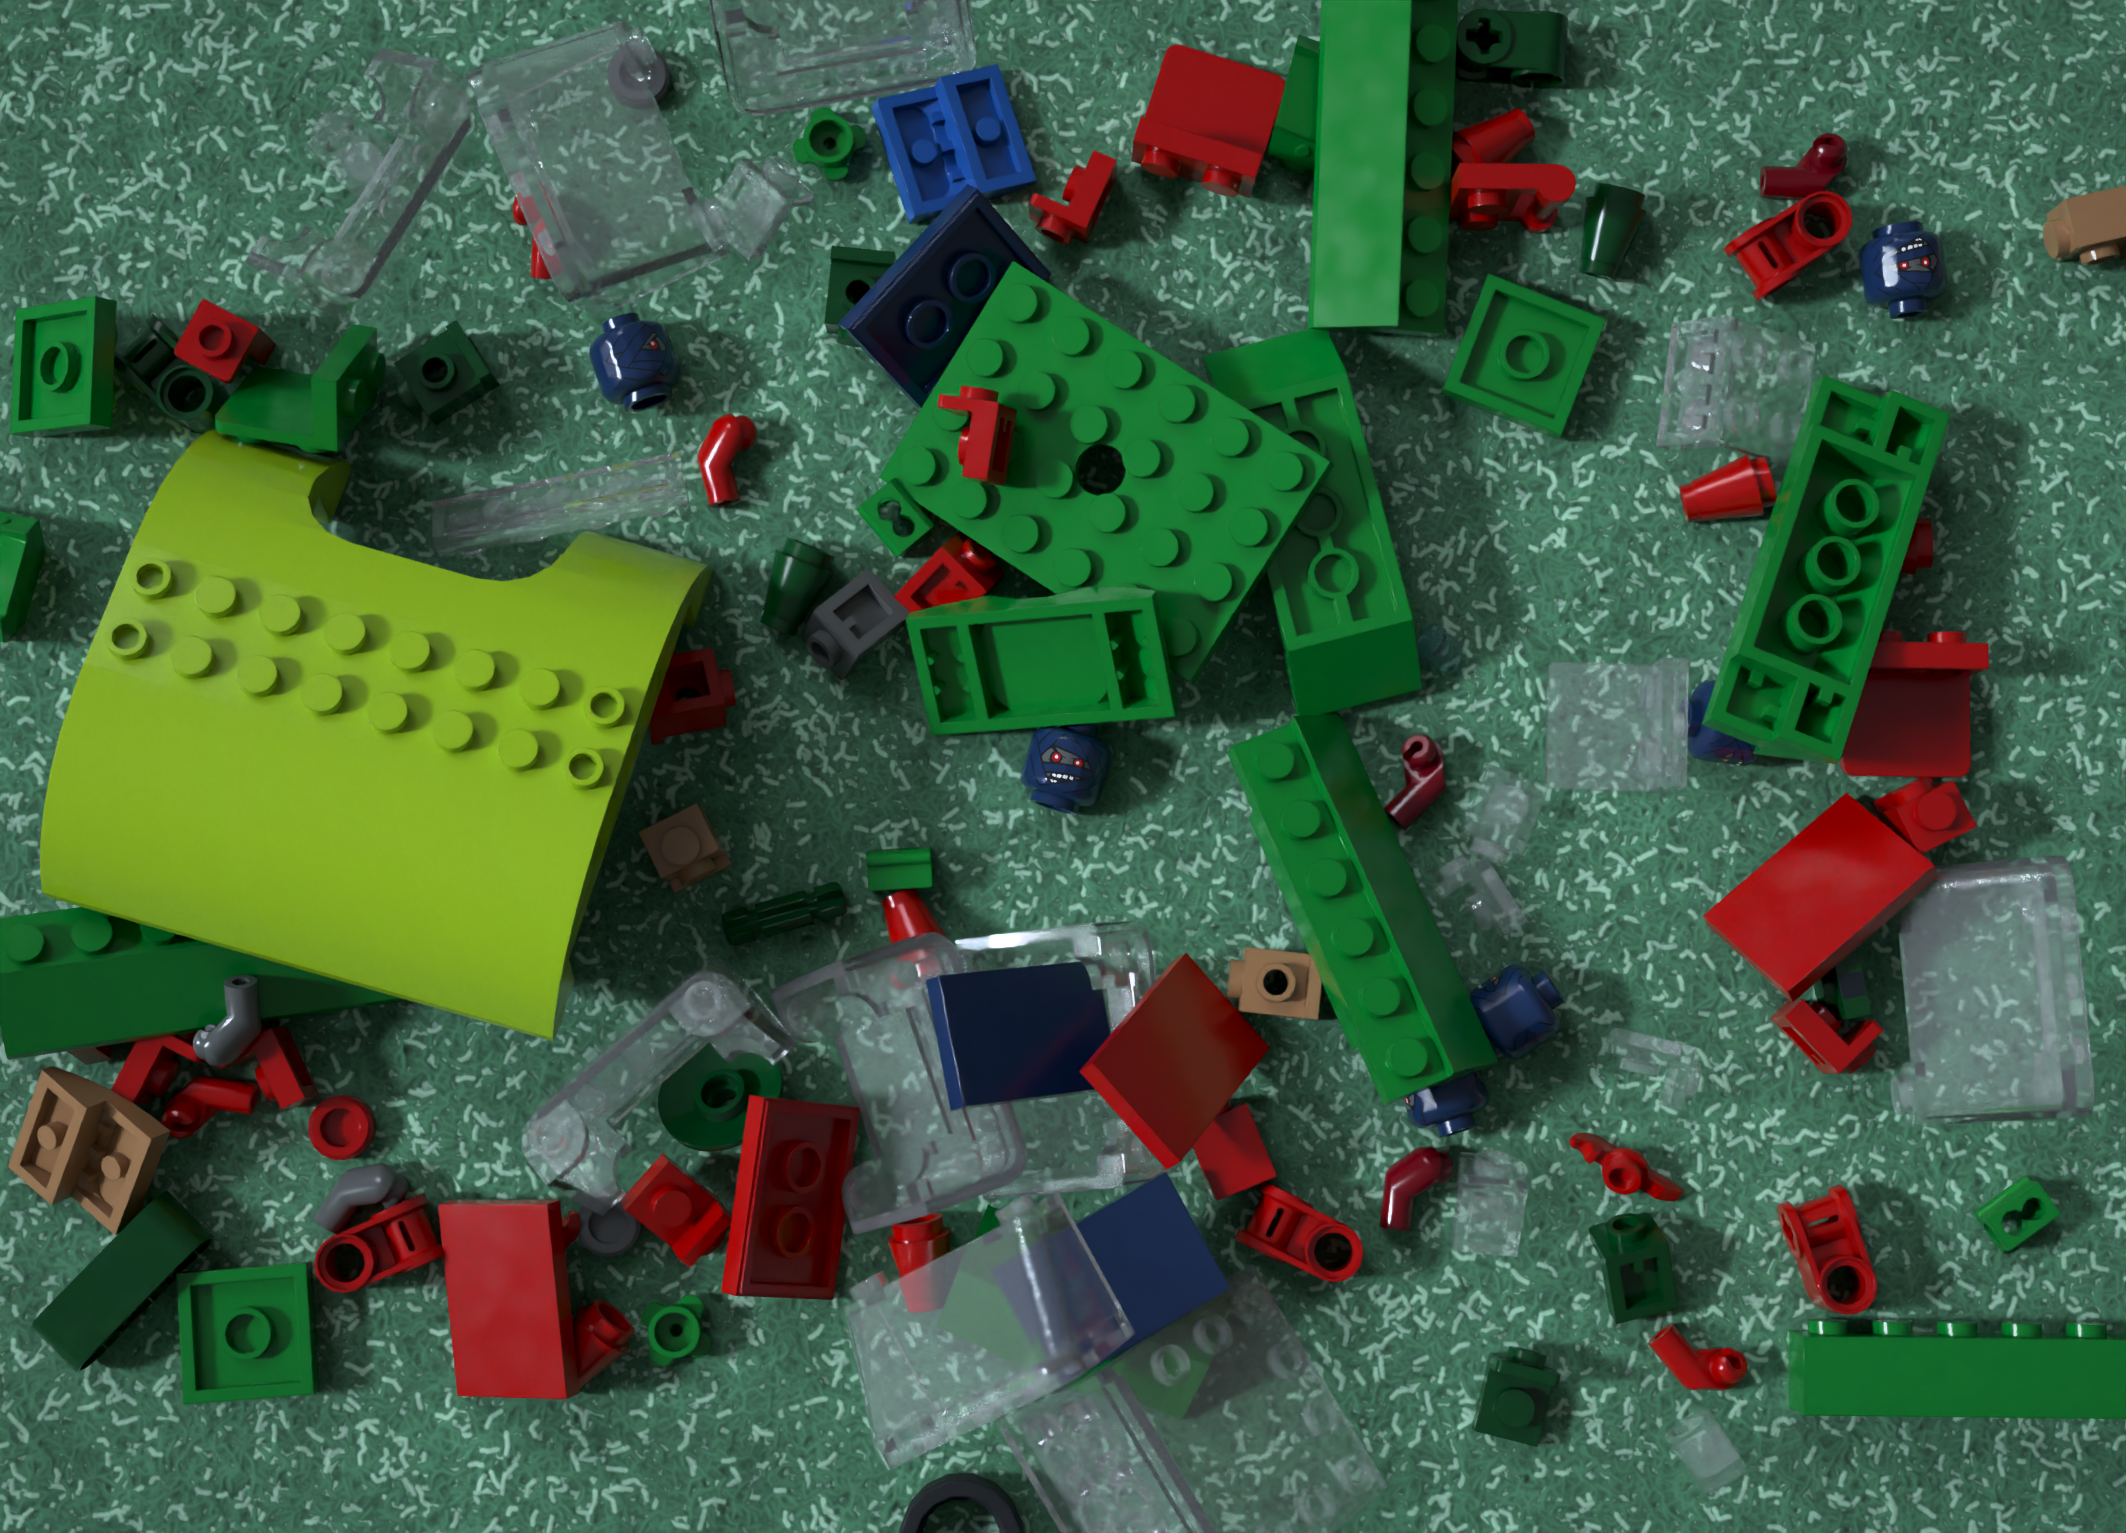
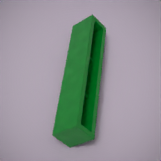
[1789,1318,2126,1419]

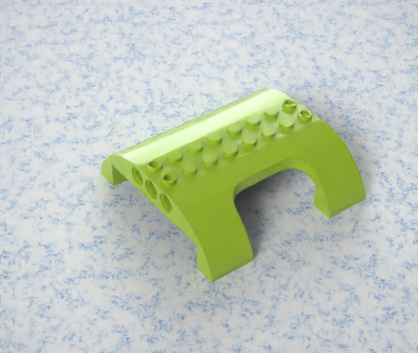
[40,429,713,1042]

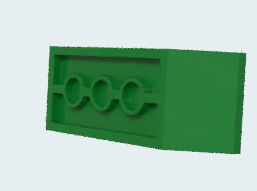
[1202,329,1422,716]

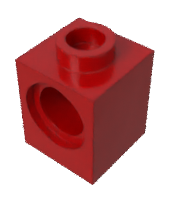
[1193,1099,1277,1201]

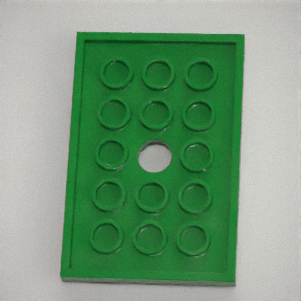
[879,261,1334,683]

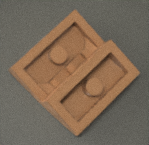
[8,1066,170,1235]

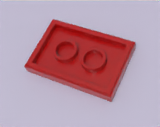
[1703,793,1939,1002]
[1079,953,1270,1170]
[721,1095,860,1300]
[438,1200,579,1399]

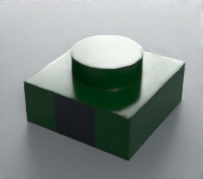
[1814,951,1872,1020]

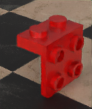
[1131,44,1285,198]
[1840,631,1989,778]

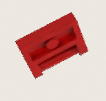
[1449,163,1576,234]

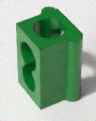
[856,478,936,558]
[866,846,934,891]
[1973,1176,2061,1254]

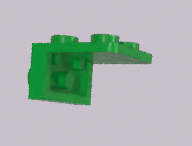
[215,324,386,453]

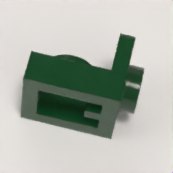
[1589,1213,1679,1324]
[1472,1346,1561,1447]

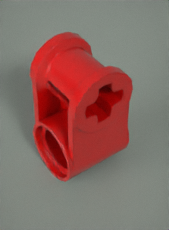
[1723,191,1852,302]
[1234,1181,1363,1282]
[1777,1184,1877,1315]
[314,1194,444,1293]

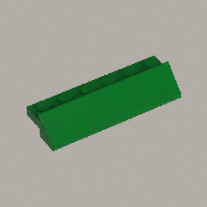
[1308,0,1458,337]
[1702,375,1950,764]
[1227,714,1498,1107]
[0,907,408,1060]

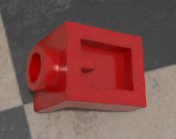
[1028,150,1117,244]
[174,298,276,384]
[937,386,1017,487]
[893,531,1004,612]
[1770,999,1884,1074]
[219,1022,320,1110]
[111,1032,207,1104]
[620,1153,732,1267]

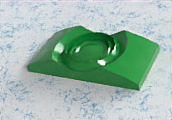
[905,586,1179,736]

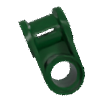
[1455,8,1568,89]
[114,314,230,434]

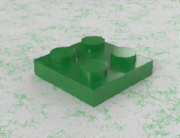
[1440,273,1606,440]
[10,296,118,438]
[176,1261,320,1405]

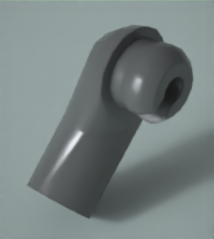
[193,975,262,1066]
[313,1163,409,1234]

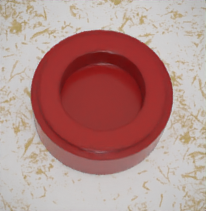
[308,1095,377,1160]

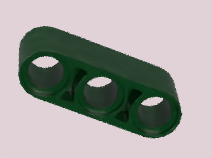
[31,1191,214,1373]

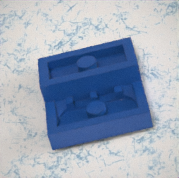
[871,64,1037,224]

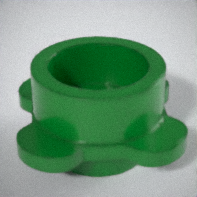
[793,108,867,182]
[641,1294,712,1366]

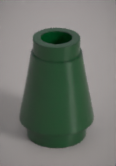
[1579,183,1647,281]
[760,537,835,636]

